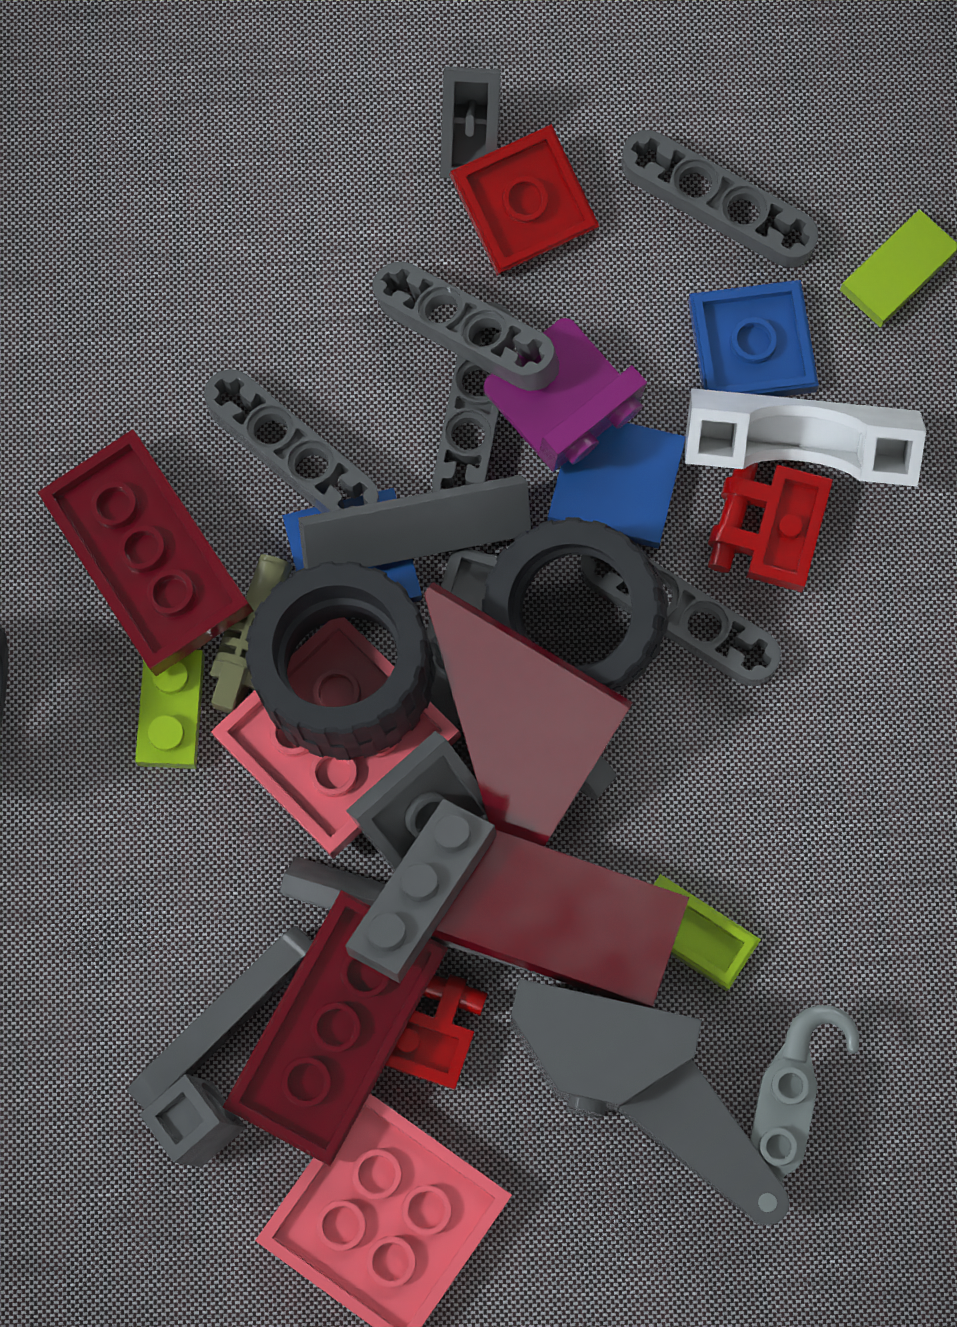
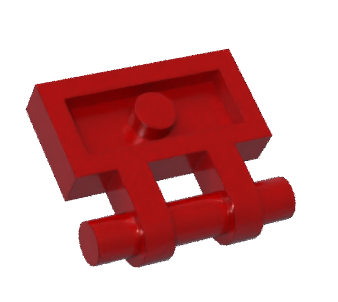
[708,463,833,592]
[385,974,488,1091]

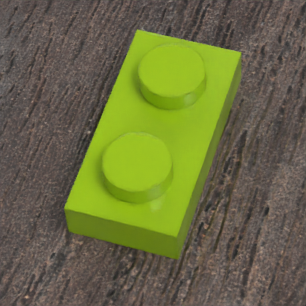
[135,650,205,769]

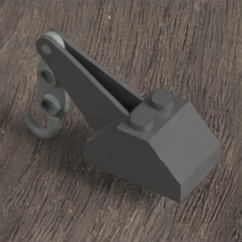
[510,979,860,1225]

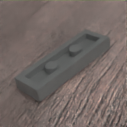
[345,799,497,983]

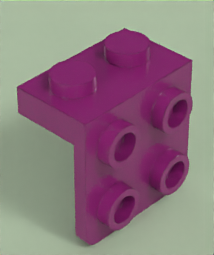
[484,318,647,472]

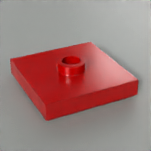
[449,124,599,276]

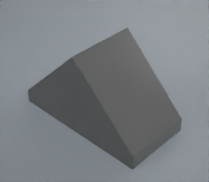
[440,66,501,178]

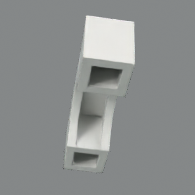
[685,388,926,487]

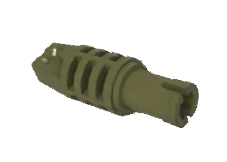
[210,554,293,714]

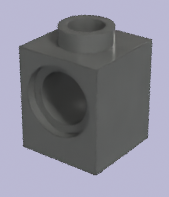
[139,1074,246,1167]

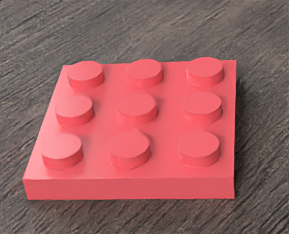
[211,617,461,859]
[255,1093,512,1327]

